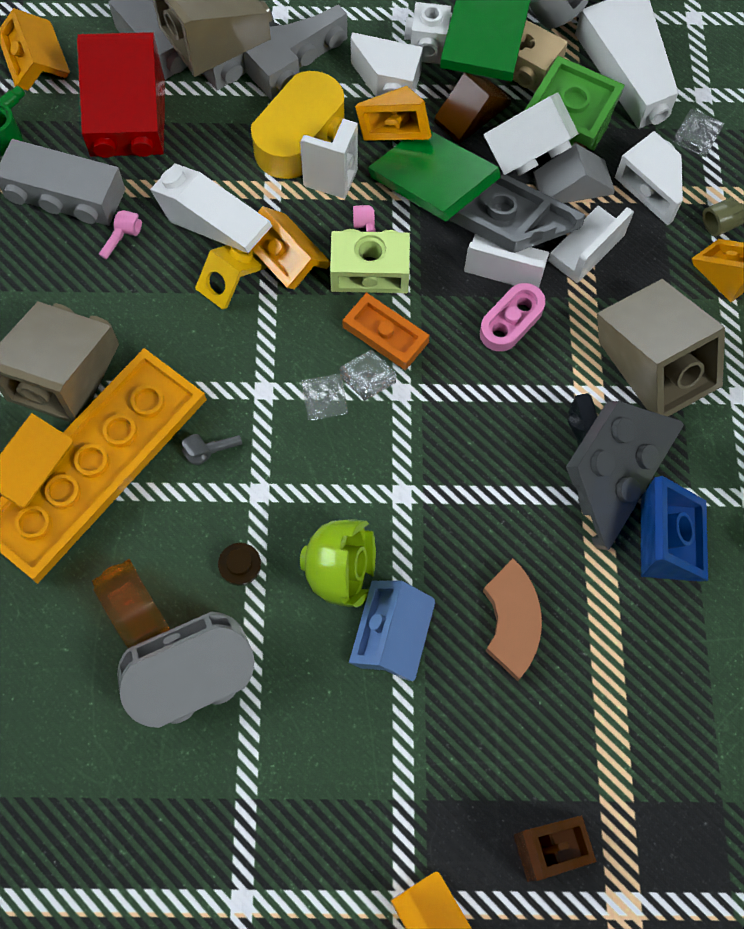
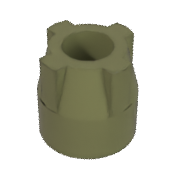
[703,197,744,236]

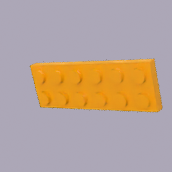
[0,348,207,584]

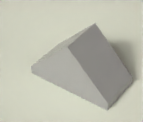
[533,143,615,203]

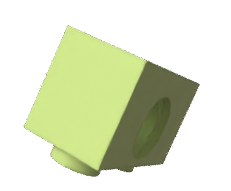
[330,229,410,293]

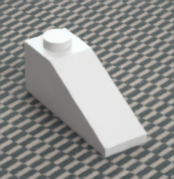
[150,163,272,253]

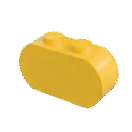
[251,71,345,179]

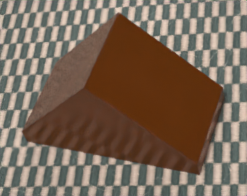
[434,73,511,144]
[514,815,597,882]

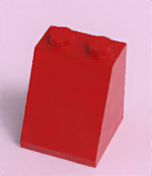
[77,32,166,158]

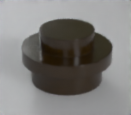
[218,543,261,586]

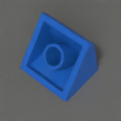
[641,476,708,582]

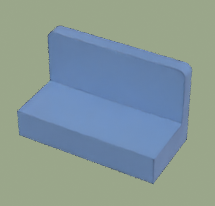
[349,581,435,681]

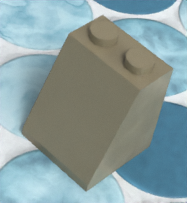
[153,0,272,77]
[597,279,725,416]
[0,301,119,423]

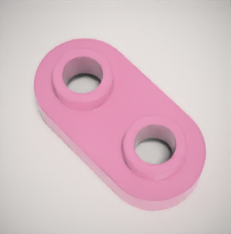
[480,283,545,351]

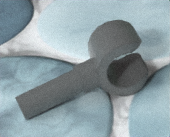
[182,434,242,465]

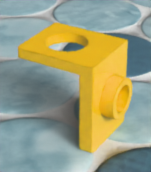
[195,245,267,310]

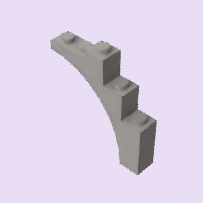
[108,0,347,100]

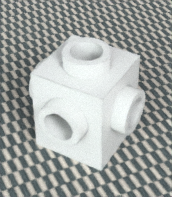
[404,2,451,64]

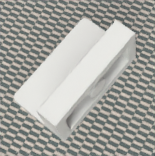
[300,119,358,199]
[548,205,634,283]
[464,234,549,288]

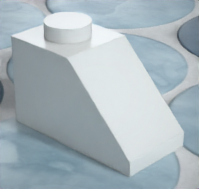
[351,32,423,97]
[615,131,683,225]

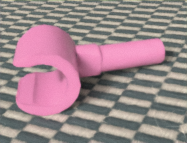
[353,205,376,232]
[99,210,142,260]

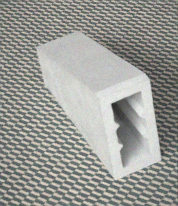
[575,0,679,129]

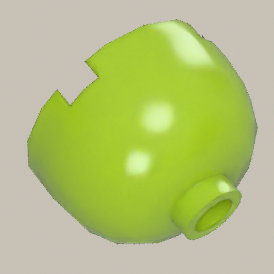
[300,519,376,607]

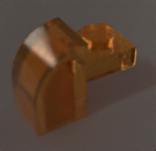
[92,559,171,648]

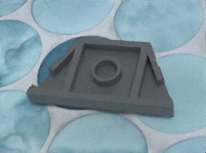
[449,172,585,253]
[566,401,684,550]

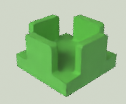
[525,56,625,154]

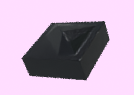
[568,393,598,447]

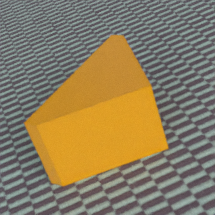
[355,86,432,141]
[691,239,744,302]

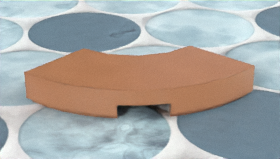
[483,559,542,681]

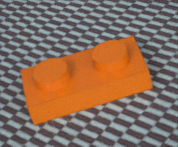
[342,292,430,371]

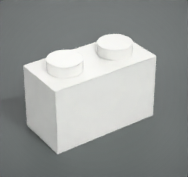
[483,93,579,176]

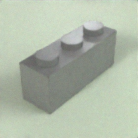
[0,139,126,226]

